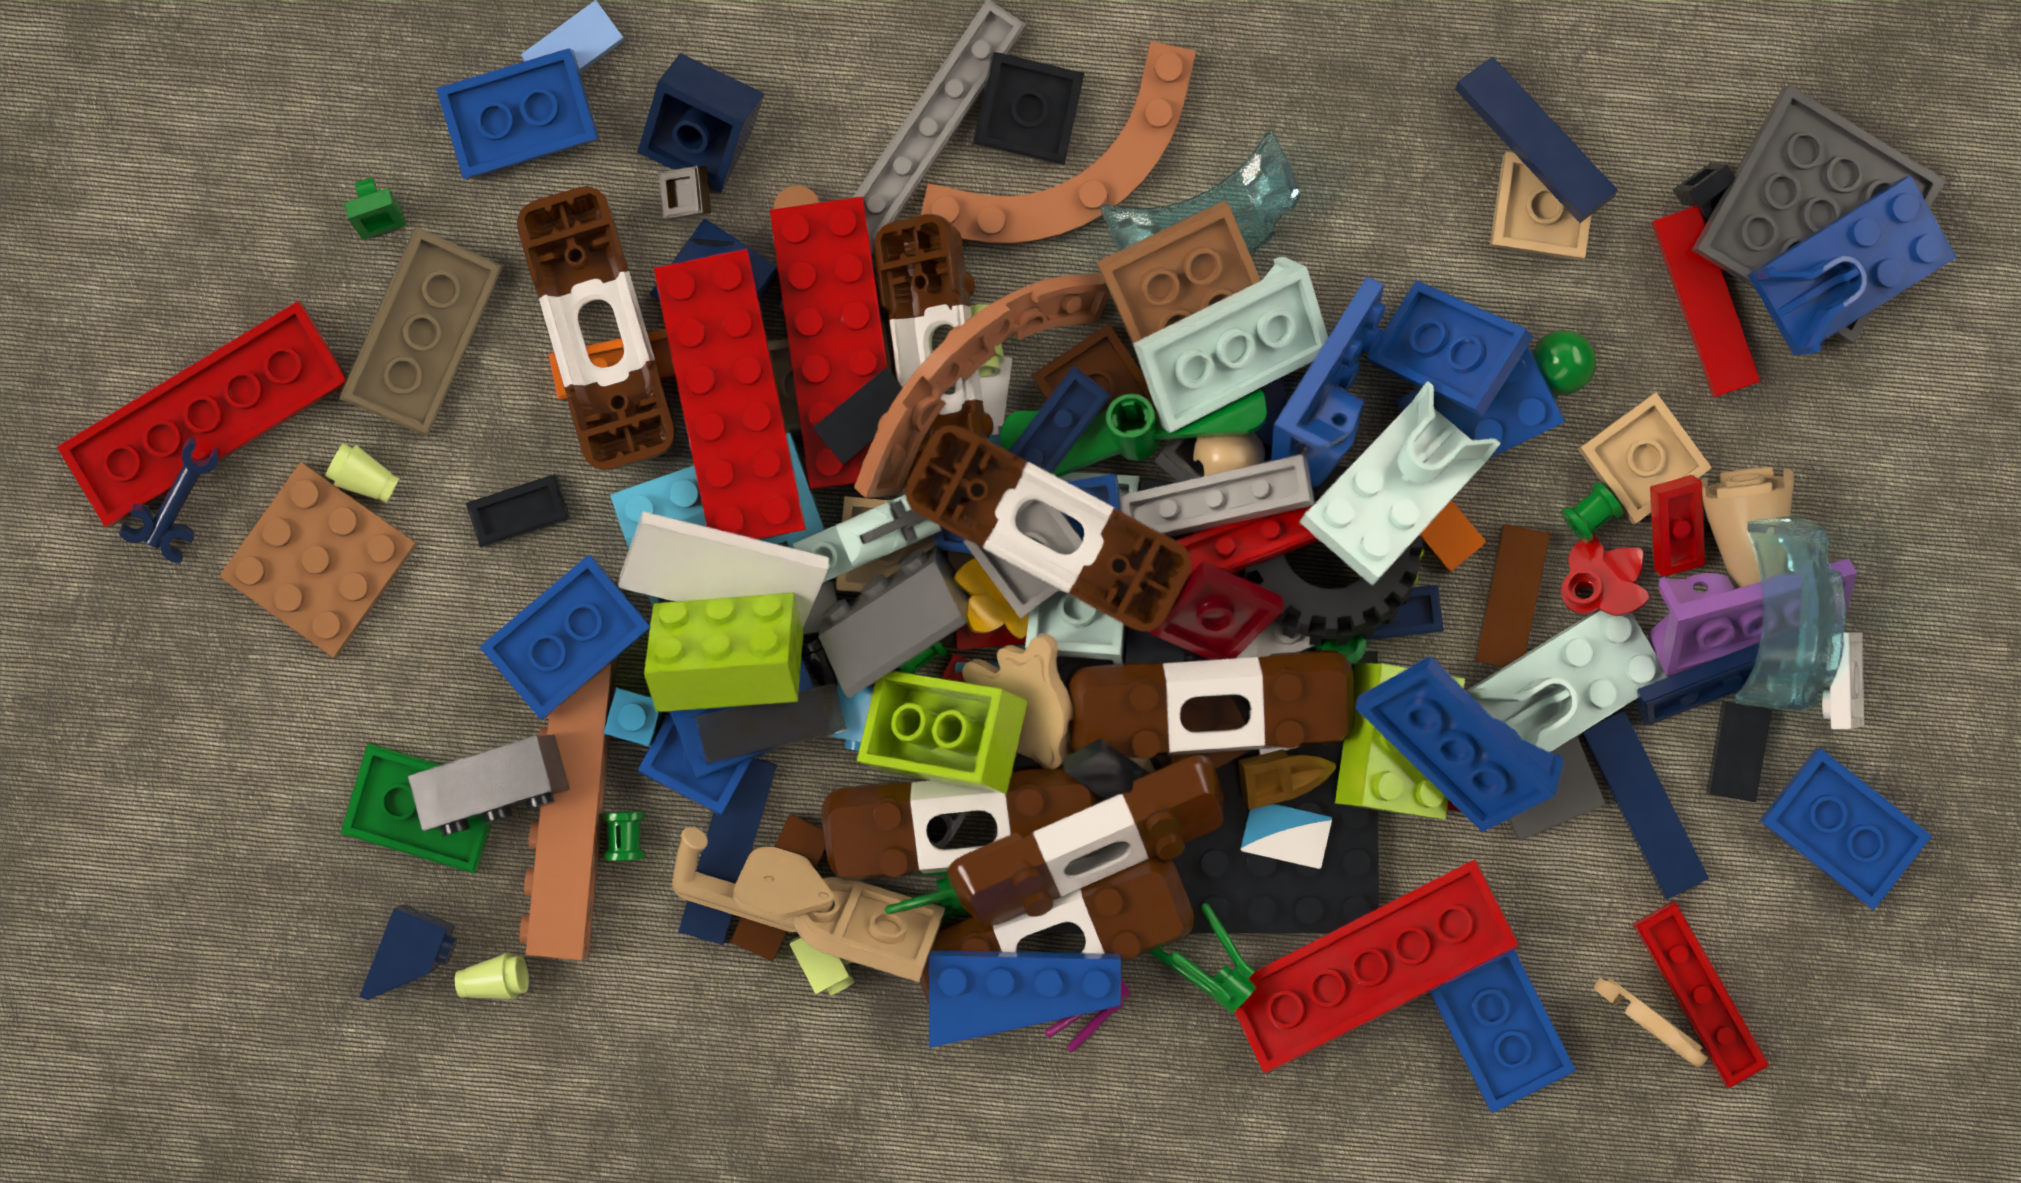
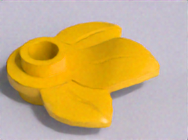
[953,558,1029,639]

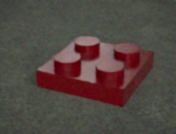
[1149,561,1284,660]

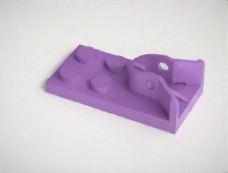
[1648,559,1857,677]

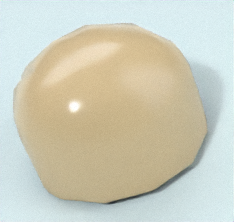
[1193,432,1265,476]

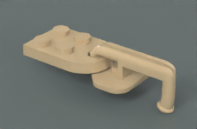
[672,827,945,982]

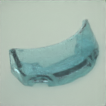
[1100,131,1301,255]
[1736,515,1846,711]

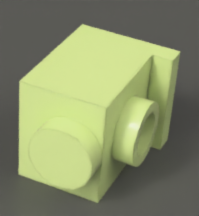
[789,936,855,996]

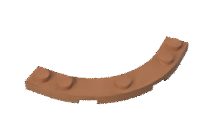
[921,41,1196,245]
[854,273,1110,498]

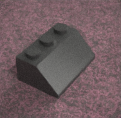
[818,545,969,699]

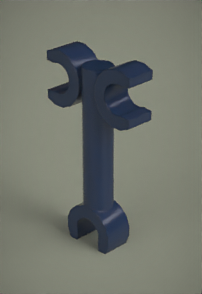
[119,437,219,563]

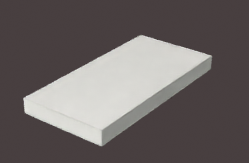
[618,512,829,627]

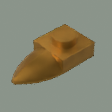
[1238,749,1336,810]

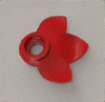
[1561,534,1650,616]

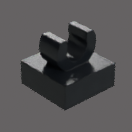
[1673,163,1735,220]

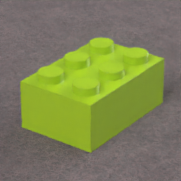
[644,592,804,712]
[1335,663,1465,820]
[857,671,1028,794]

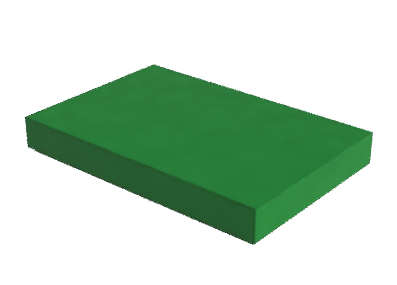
[340,743,493,874]

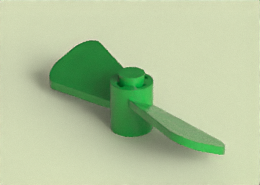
[1001,388,1268,478]

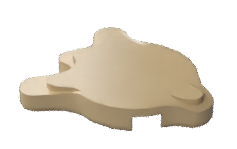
[962,633,1074,769]
[1593,977,1708,1068]

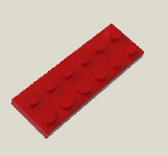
[769,196,888,490]
[653,249,806,540]
[57,301,348,528]
[1234,859,1521,1074]

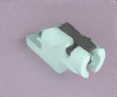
[793,495,942,582]

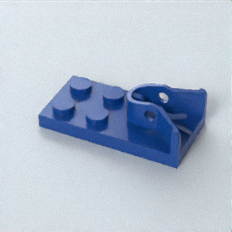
[1748,176,1957,356]
[1271,277,1386,489]
[1355,656,1563,832]

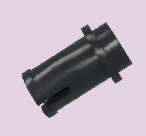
[802,632,838,695]

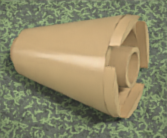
[1700,467,1794,589]

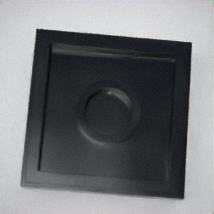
[972,52,1084,166]

